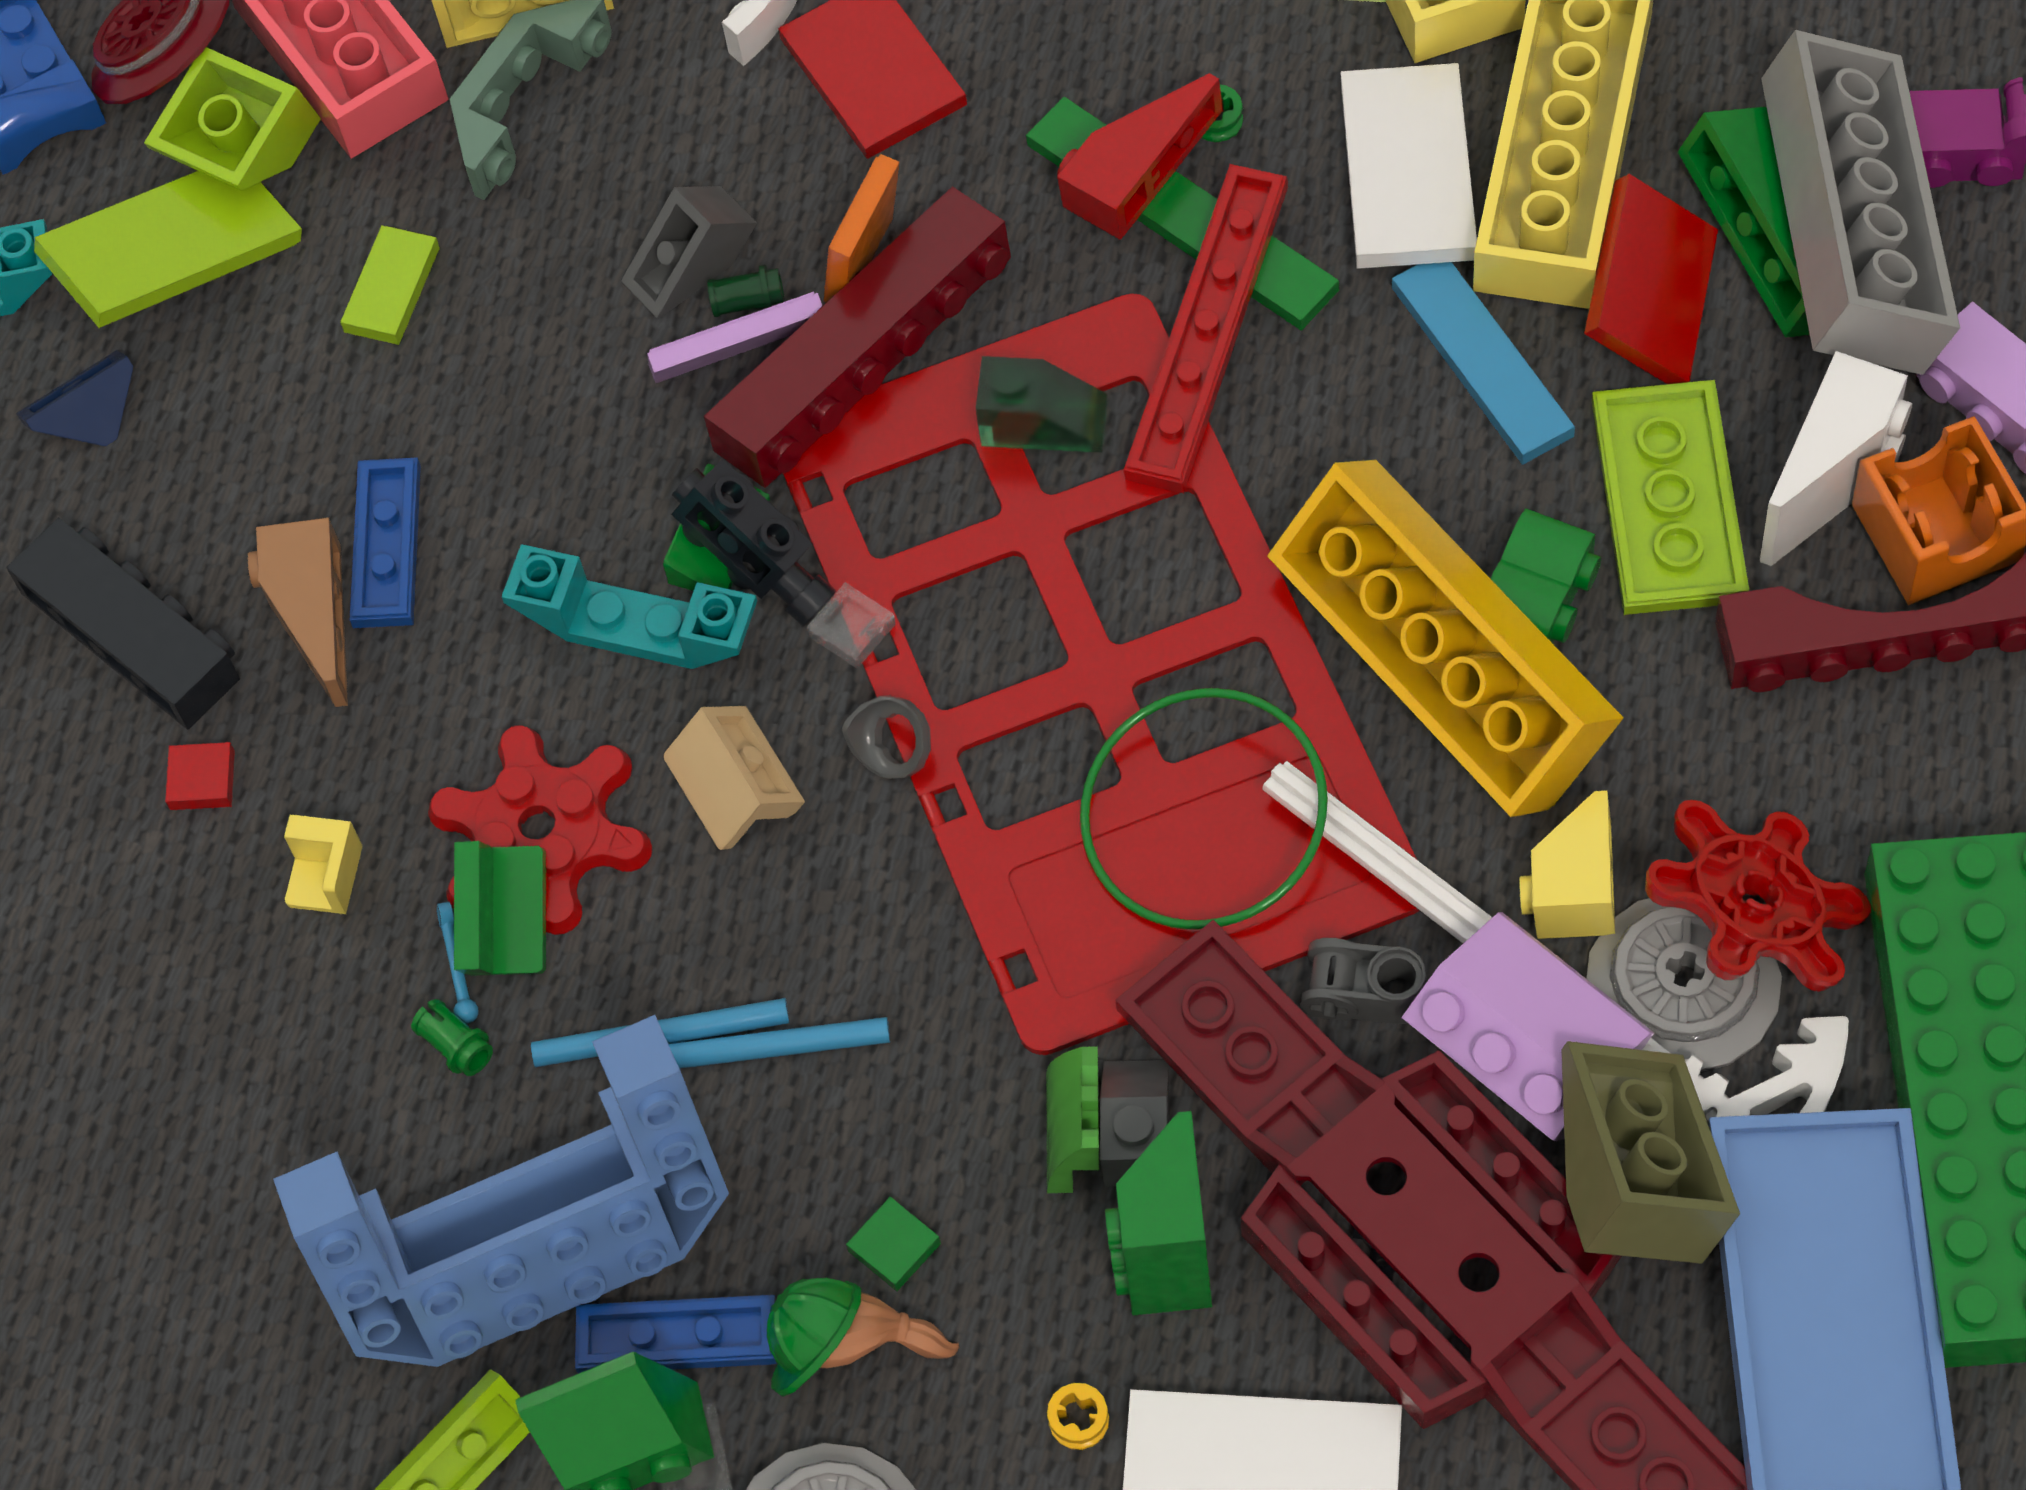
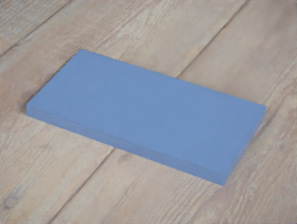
[1707,1108,1961,1490]

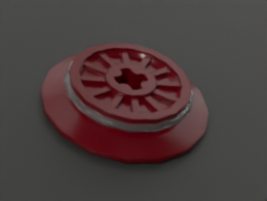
[91,0,229,104]

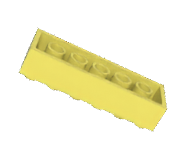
[1473,0,1653,309]

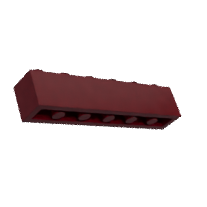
[704,186,1011,488]

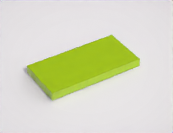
[34,171,302,328]
[1592,380,1749,615]

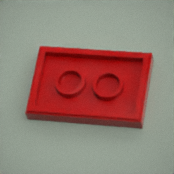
[778,0,967,159]
[1584,173,1718,384]

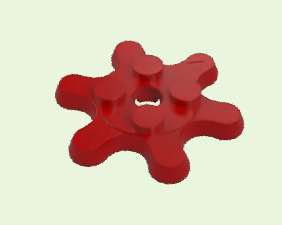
[428,725,652,935]
[1645,800,1871,992]

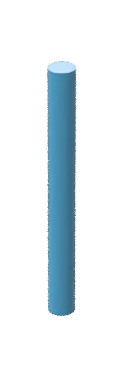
[531,998,790,1068]
[668,1017,890,1069]

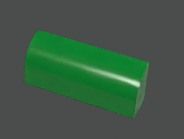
[1678,106,1810,338]

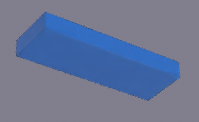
[350,457,421,628]
[575,1295,777,1374]

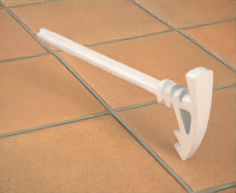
[1262,761,1849,1121]

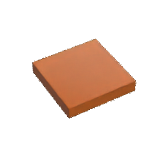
[824,154,899,304]

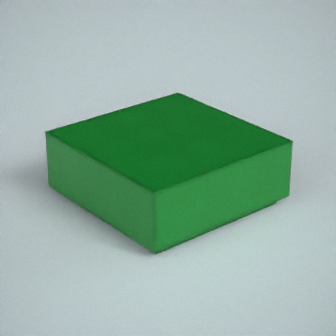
[846,1197,941,1291]

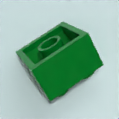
[515,1351,714,1490]

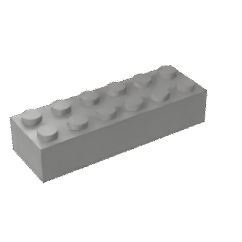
[1761,30,1960,375]

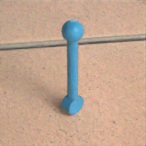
[437,902,479,1024]

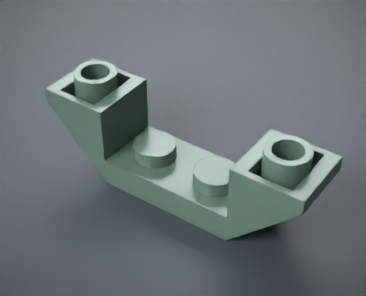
[449,0,611,200]

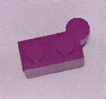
[1909,77,2026,188]

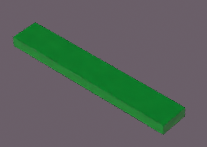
[1026,97,1339,331]

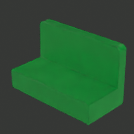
[454,841,546,976]

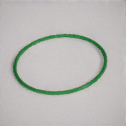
[1080,688,1328,929]

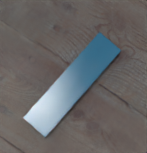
[1392,262,1575,465]

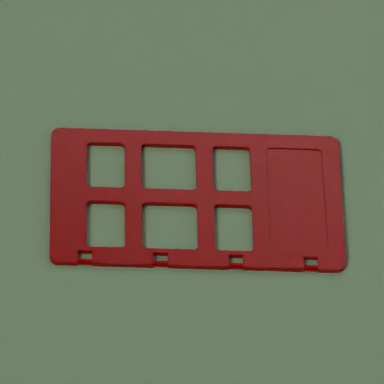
[782,294,1420,1055]

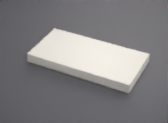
[1341,63,1477,269]
[1123,1389,1402,1490]

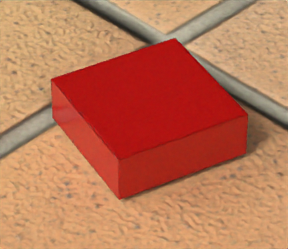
[165,742,235,810]

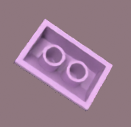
[1401,912,1654,1141]

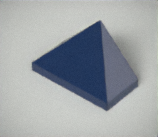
[16,350,134,446]

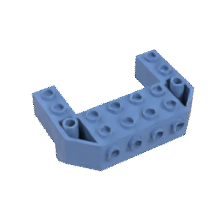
[273,1015,729,1367]

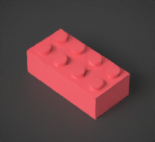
[232,0,449,159]

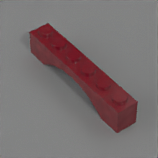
[1715,553,2026,692]

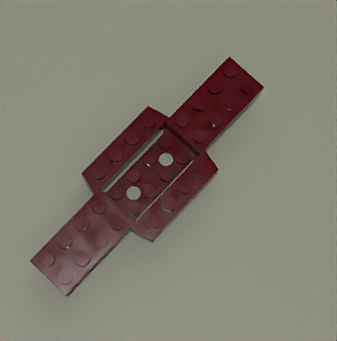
[1115,920,1747,1490]

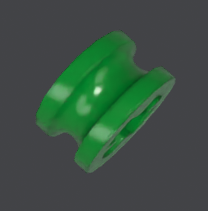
[1202,85,1243,142]

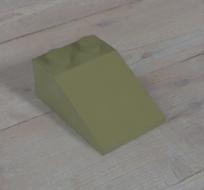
[1561,1041,1740,1264]

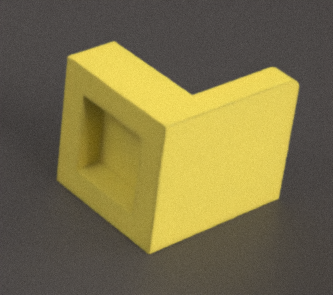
[284,814,363,914]

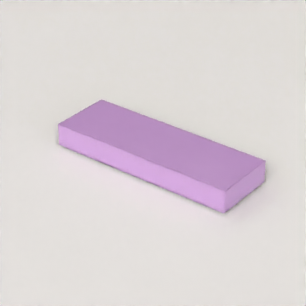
[647,292,823,383]

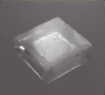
[807,582,896,669]

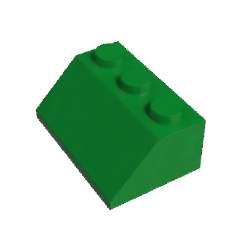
[1105,1111,1212,1315]

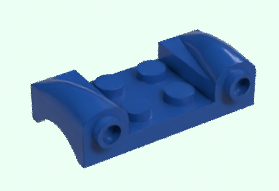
[0,0,106,175]

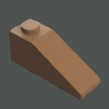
[248,518,348,707]

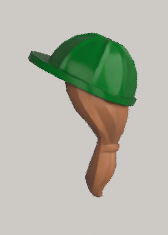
[767,1278,959,1397]

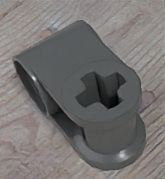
[1300,938,1427,1024]

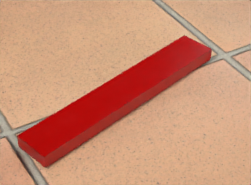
[1124,164,1288,494]

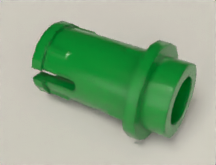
[411,999,493,1076]

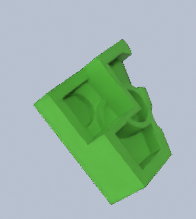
[1046,1047,1099,1193]

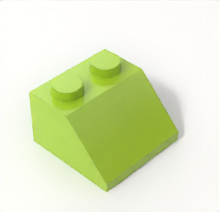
[144,47,321,191]

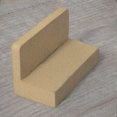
[664,706,805,850]

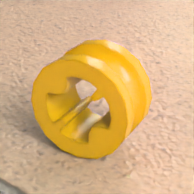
[1047,1383,1109,1450]

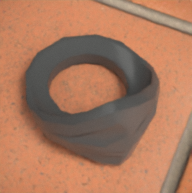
[842,695,931,779]

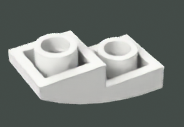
[722,0,797,66]

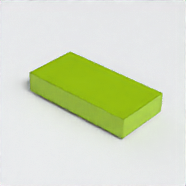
[340,225,440,345]

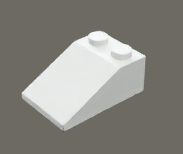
[1760,351,1912,566]

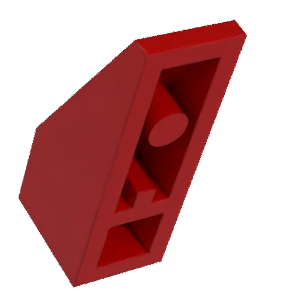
[1057,73,1223,240]

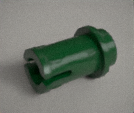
[707,265,785,317]

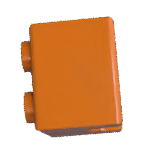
[1852,416,2026,606]

